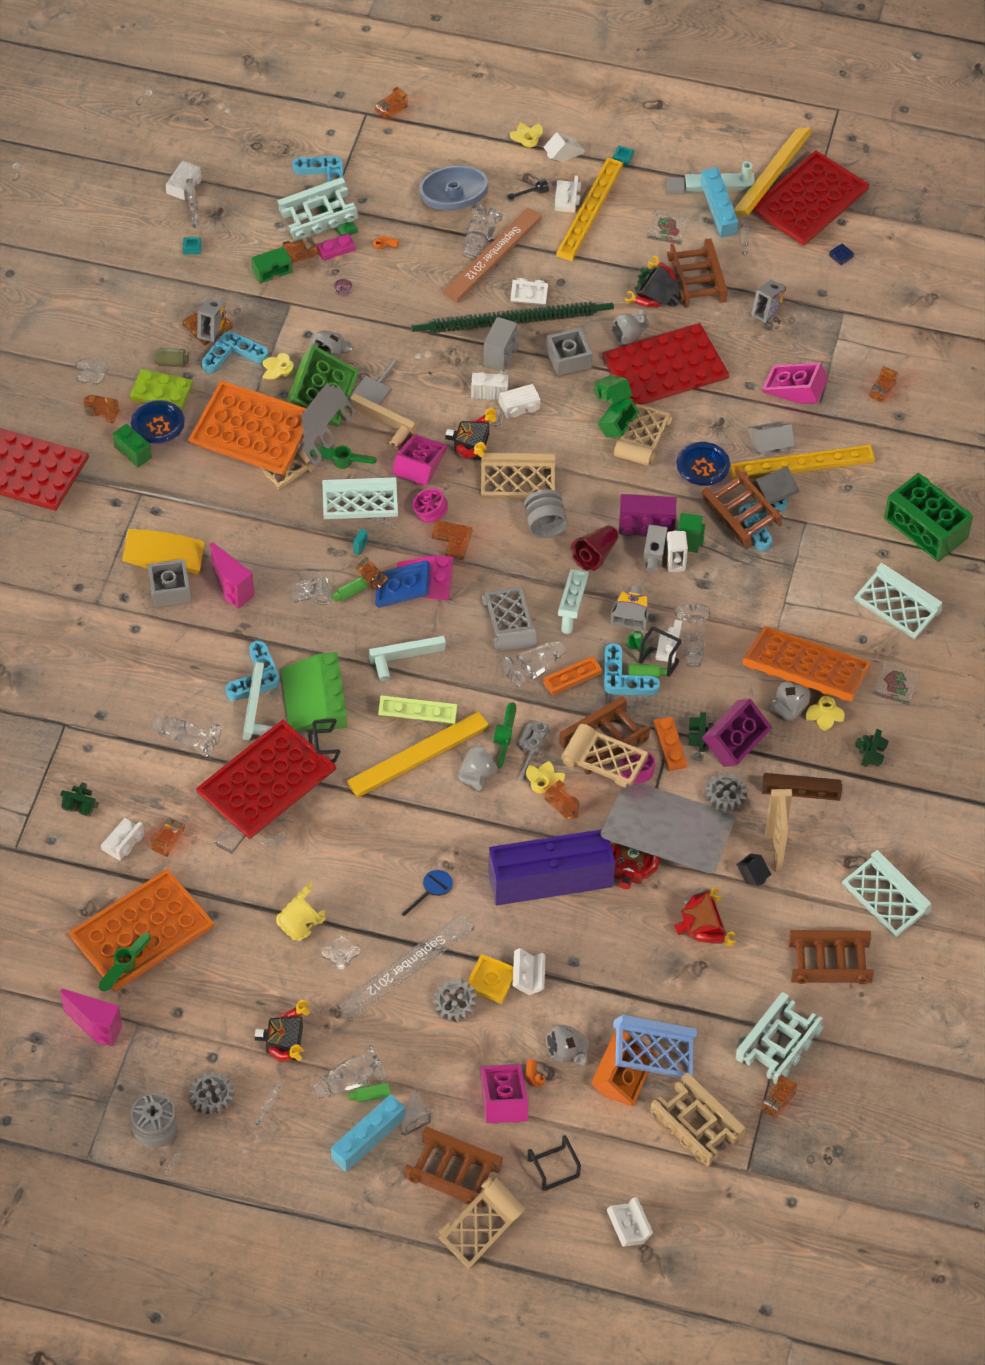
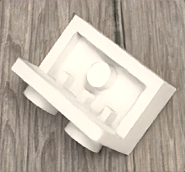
[607,1197,653,1247]

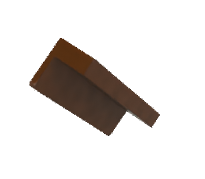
[762,773,843,801]

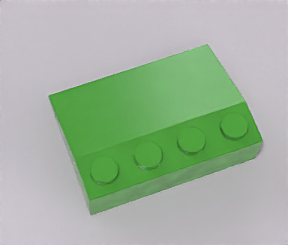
[286,345,359,427]
[281,652,347,733]

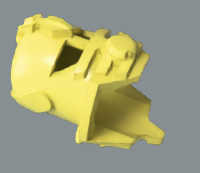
[276,882,326,942]

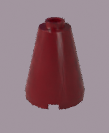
[570,525,619,571]

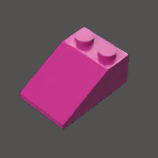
[762,362,828,404]
[392,434,447,486]
[210,542,254,609]
[397,555,453,600]
[60,988,122,1047]
[480,1064,528,1124]

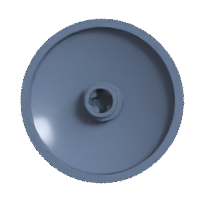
[419,165,489,210]

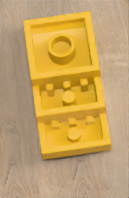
[122,529,205,575]

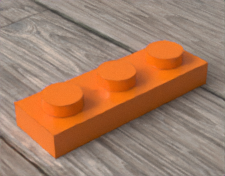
[543,656,602,696]
[653,716,687,771]

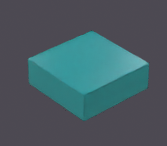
[612,145,635,166]
[183,237,201,254]
[353,529,368,555]

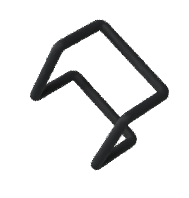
[639,627,681,677]
[308,719,341,763]
[527,1135,581,1191]

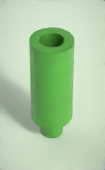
[332,576,368,602]
[628,664,667,679]
[348,1082,390,1103]

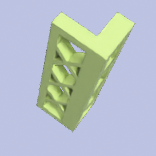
[378,696,458,724]

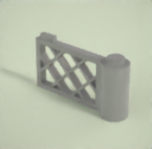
[482,587,537,652]

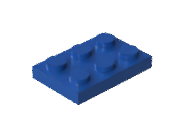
[375,560,431,608]

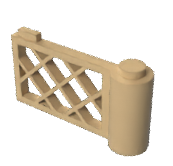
[614,404,673,467]
[561,724,649,788]
[438,1177,526,1269]

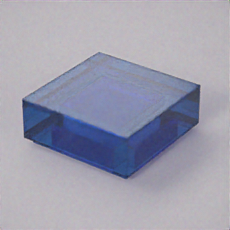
[829,243,854,266]

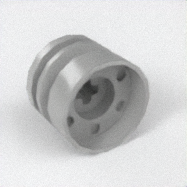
[524,489,567,538]
[131,1093,177,1148]

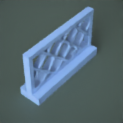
[613,1015,697,1078]

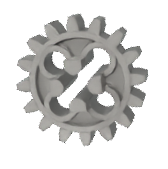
[705,772,748,813]
[433,977,478,1022]
[189,1071,235,1116]

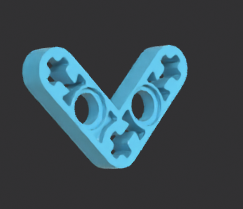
[292,156,343,199]
[202,331,268,373]
[738,498,788,551]
[226,641,280,701]
[604,643,660,696]

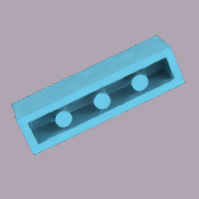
[700,167,738,238]
[331,1094,406,1172]

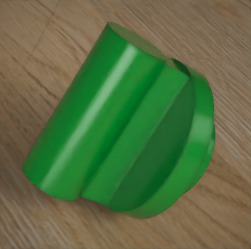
[627,631,647,652]

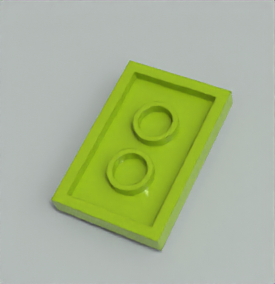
[130,369,193,411]

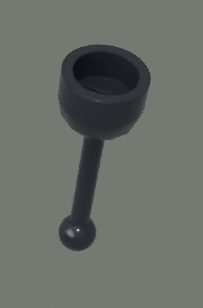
[508,178,549,200]

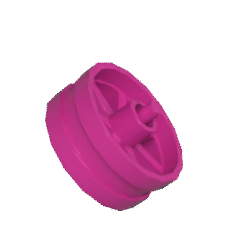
[412,488,449,523]
[619,749,655,783]

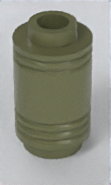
[155,348,189,367]

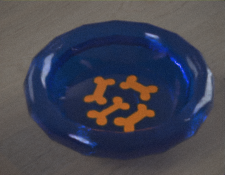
[131,400,185,444]
[676,441,731,486]

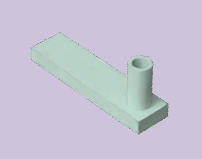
[685,161,755,192]
[558,569,589,634]
[369,636,446,681]
[242,662,272,741]

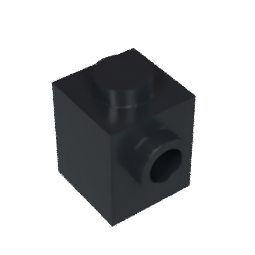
[736,853,772,886]

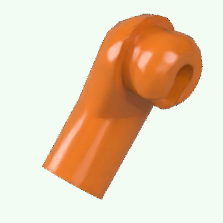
[373,236,399,249]
[525,1059,546,1087]

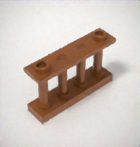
[667,238,728,308]
[702,467,782,549]
[559,696,650,775]
[789,930,874,984]
[405,1126,503,1208]

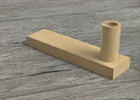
[350,393,417,449]

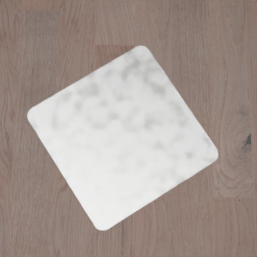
[601,782,736,873]

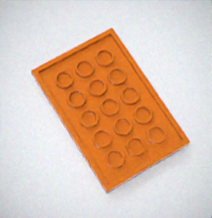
[188,380,307,476]
[742,626,872,702]
[68,868,215,992]

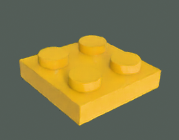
[468,954,514,1005]

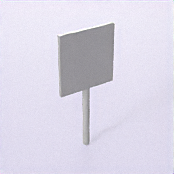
[349,359,398,405]

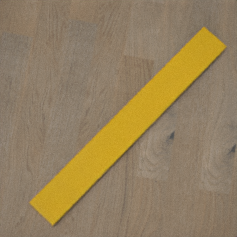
[734,127,812,216]
[556,157,623,262]
[728,445,875,481]
[347,711,489,798]

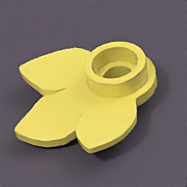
[509,123,543,147]
[262,353,294,380]
[806,696,845,731]
[526,761,565,794]

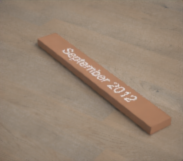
[443,207,542,303]

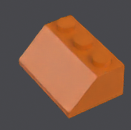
[591,1032,656,1106]

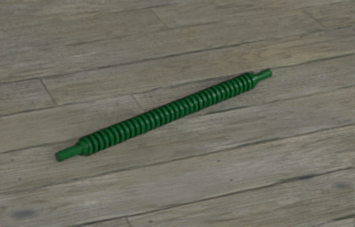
[411,301,614,333]

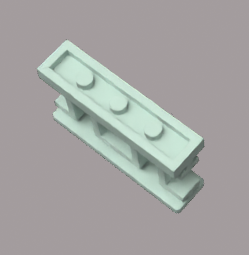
[277,177,358,241]
[735,992,824,1085]

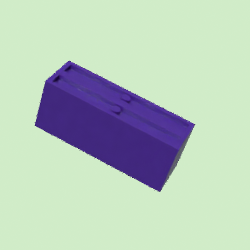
[488,829,615,906]

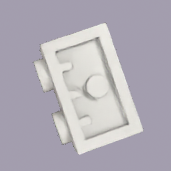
[555,175,581,212]
[510,278,548,306]
[655,620,682,663]
[101,818,144,861]
[513,948,545,996]

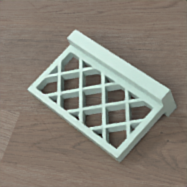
[322,477,398,519]
[854,563,942,640]
[842,850,932,938]

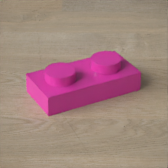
[317,234,356,261]

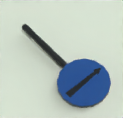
[402,870,453,916]

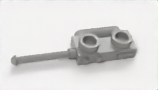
[518,720,549,781]

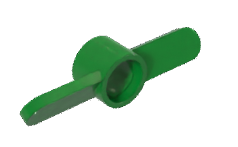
[310,445,377,469]
[494,702,517,769]
[98,933,151,992]

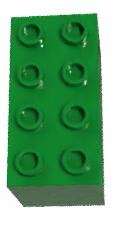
[884,472,973,562]

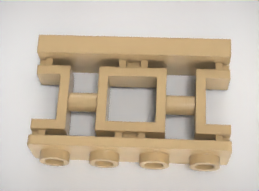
[651,1072,746,1167]

